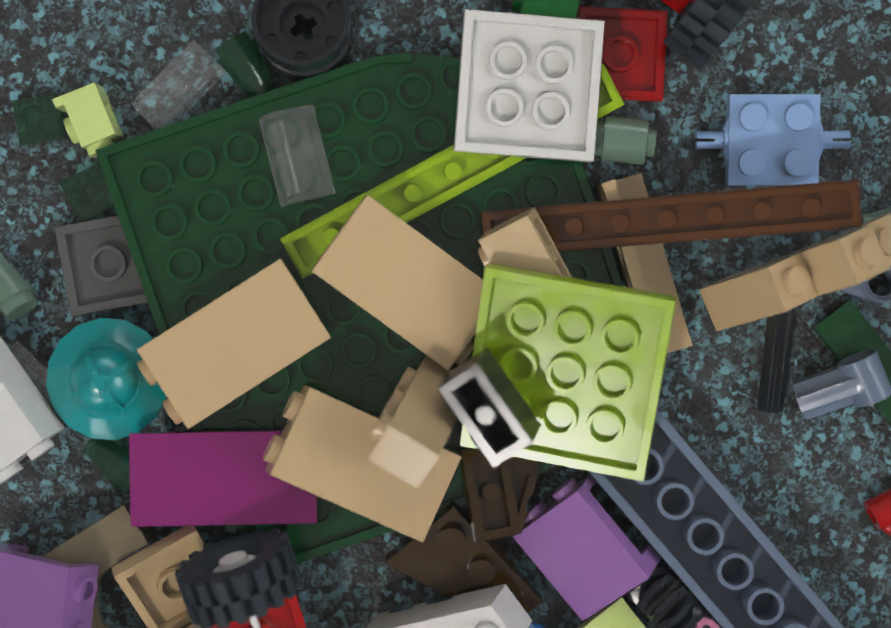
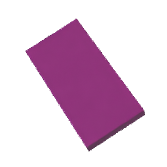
[129,430,317,527]

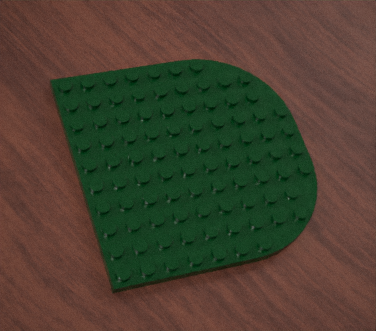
[95,53,622,564]

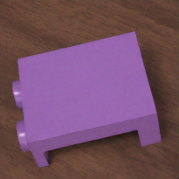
[513,474,662,621]
[0,544,99,628]

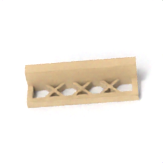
[597,173,693,356]

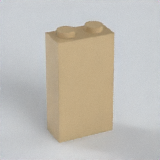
[312,194,483,370]
[137,259,331,429]
[263,385,461,542]

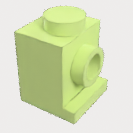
[52,82,124,158]

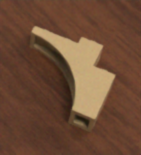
[699,212,891,331]

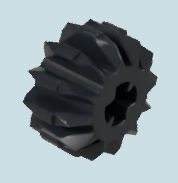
[627,564,704,628]

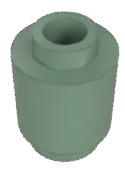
[594,116,657,165]

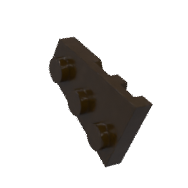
[385,500,542,613]

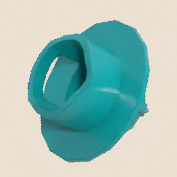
[46,318,167,440]

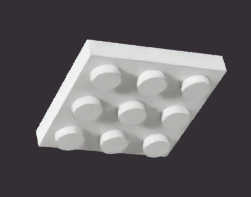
[453,9,605,162]

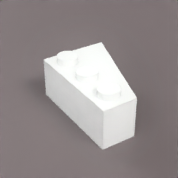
[366,584,533,628]

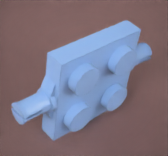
[694,94,851,185]

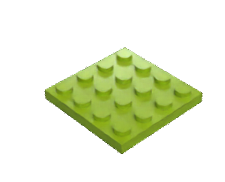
[460,263,677,482]

